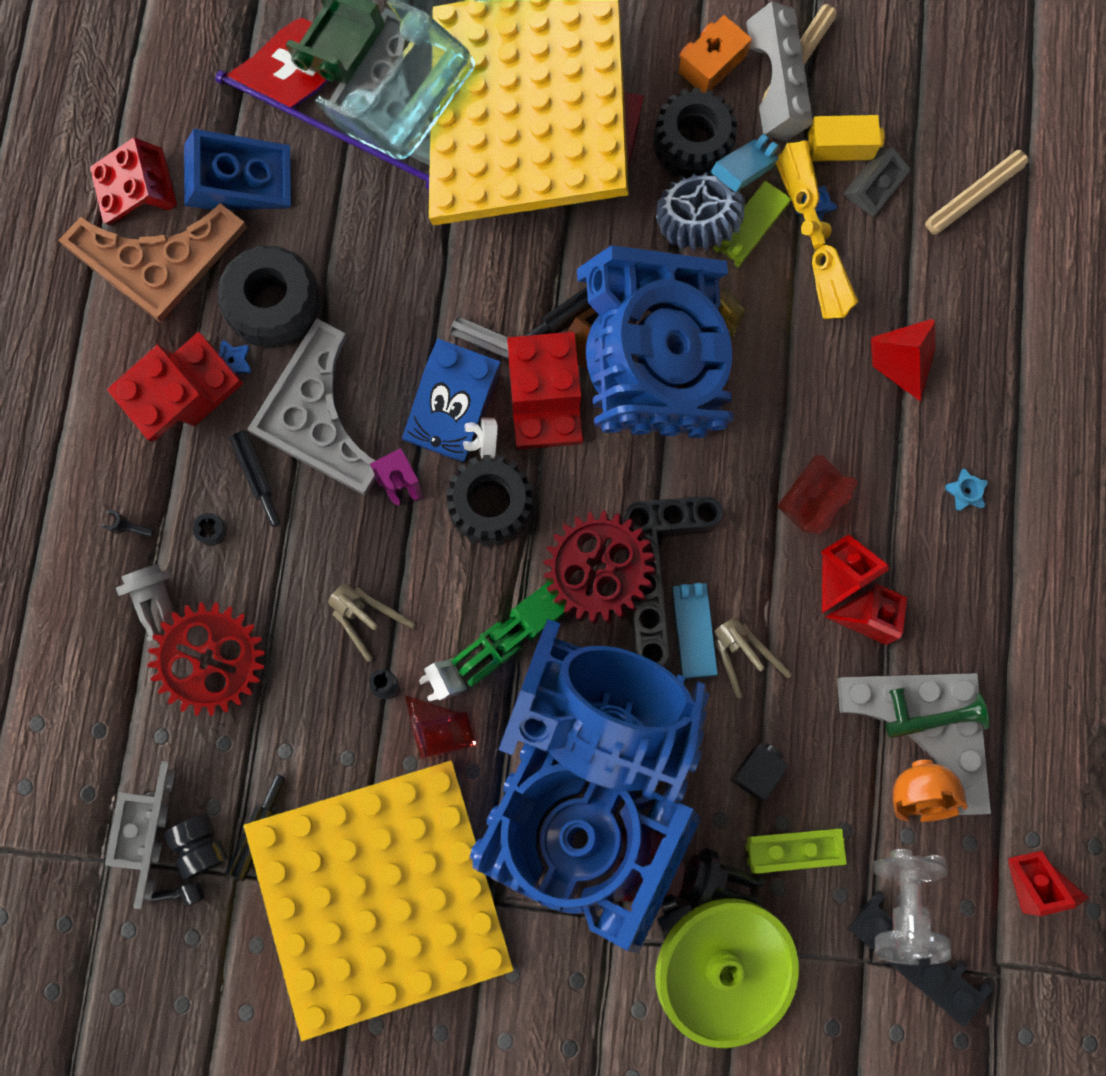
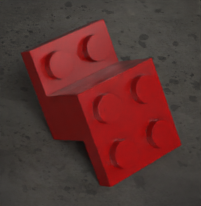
[106,331,244,442]
[507,332,583,450]

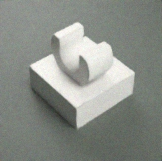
[463,417,498,459]
[419,659,467,701]

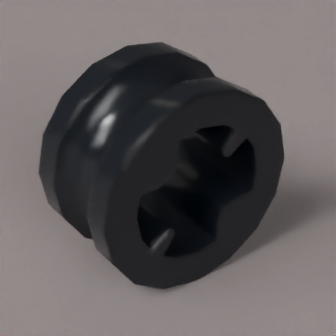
[192,513,227,546]

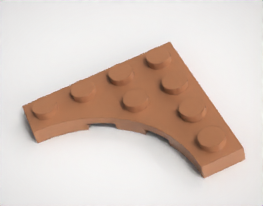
[58,204,247,323]

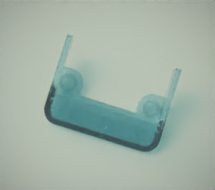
[315,0,475,159]

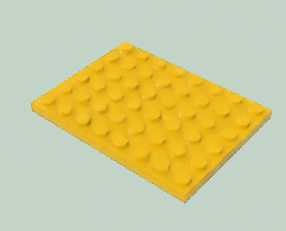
[429,0,629,226]

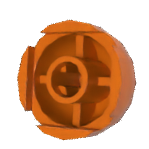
[892,760,967,822]

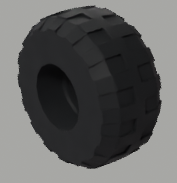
[217,245,321,348]

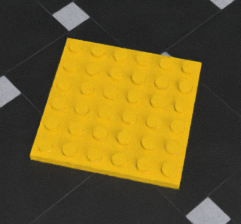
[244,760,513,1041]

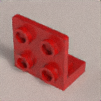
[90,137,177,225]

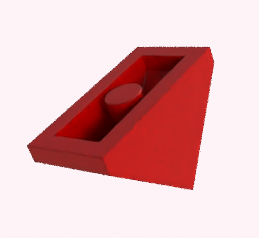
[871,319,936,402]
[821,534,889,613]
[825,583,907,645]
[1008,851,1089,916]

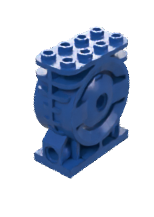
[577,245,734,438]
[499,619,709,806]
[470,743,701,953]

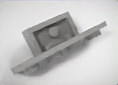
[105,761,175,909]

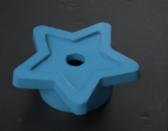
[945,469,988,511]

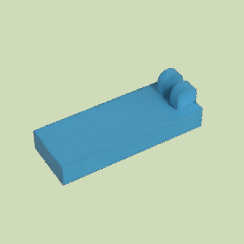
[710,134,779,192]
[671,583,718,679]

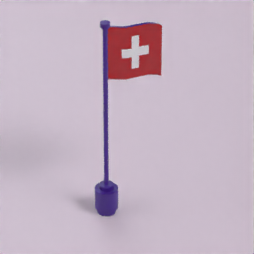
[215,17,430,196]

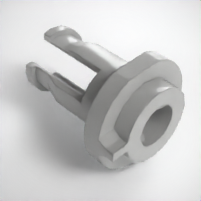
[116,564,175,641]

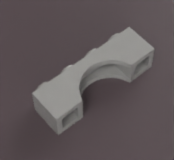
[746,1,813,142]

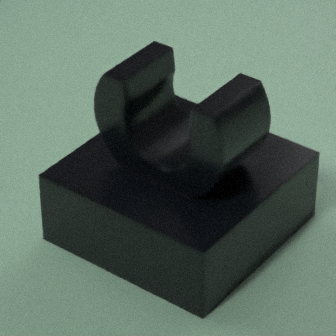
[657,894,692,940]

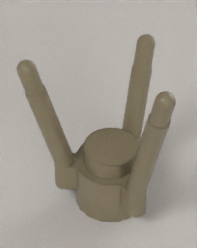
[328,583,416,662]
[714,617,792,699]

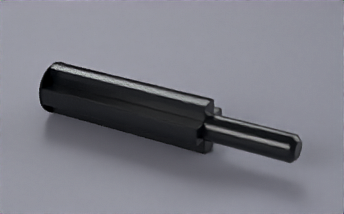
[525,287,592,336]
[229,430,281,527]
[225,774,285,881]

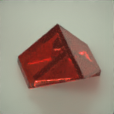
[405,695,476,762]

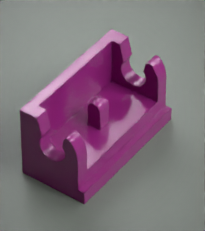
[370,448,424,506]

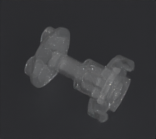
[873,849,952,965]

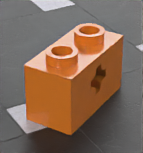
[678,15,752,93]

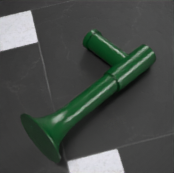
[885,687,990,738]

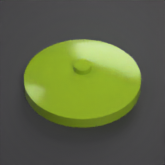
[655,898,799,1048]

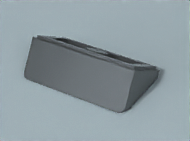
[844,147,911,216]

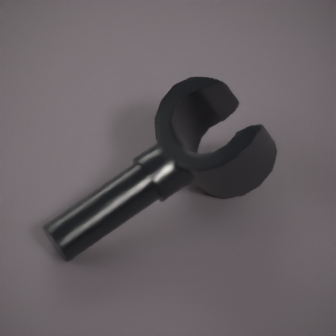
[102,510,154,537]
[151,882,205,907]

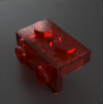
[776,455,859,534]

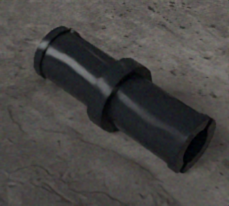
[369,669,399,700]

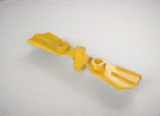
[776,140,858,319]

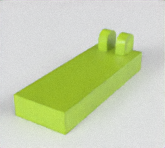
[713,180,791,267]
[745,828,847,874]

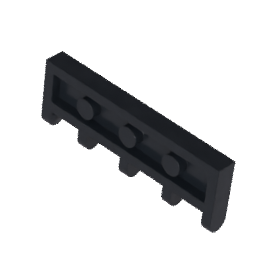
[847,890,993,1027]

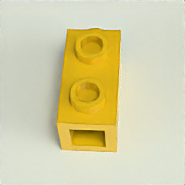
[808,115,885,161]

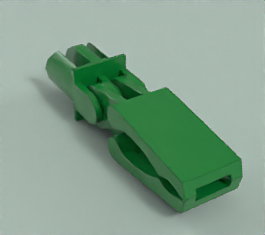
[450,580,574,688]

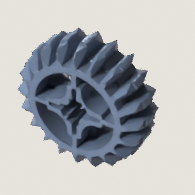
[656,171,745,252]

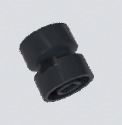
[164,813,228,881]

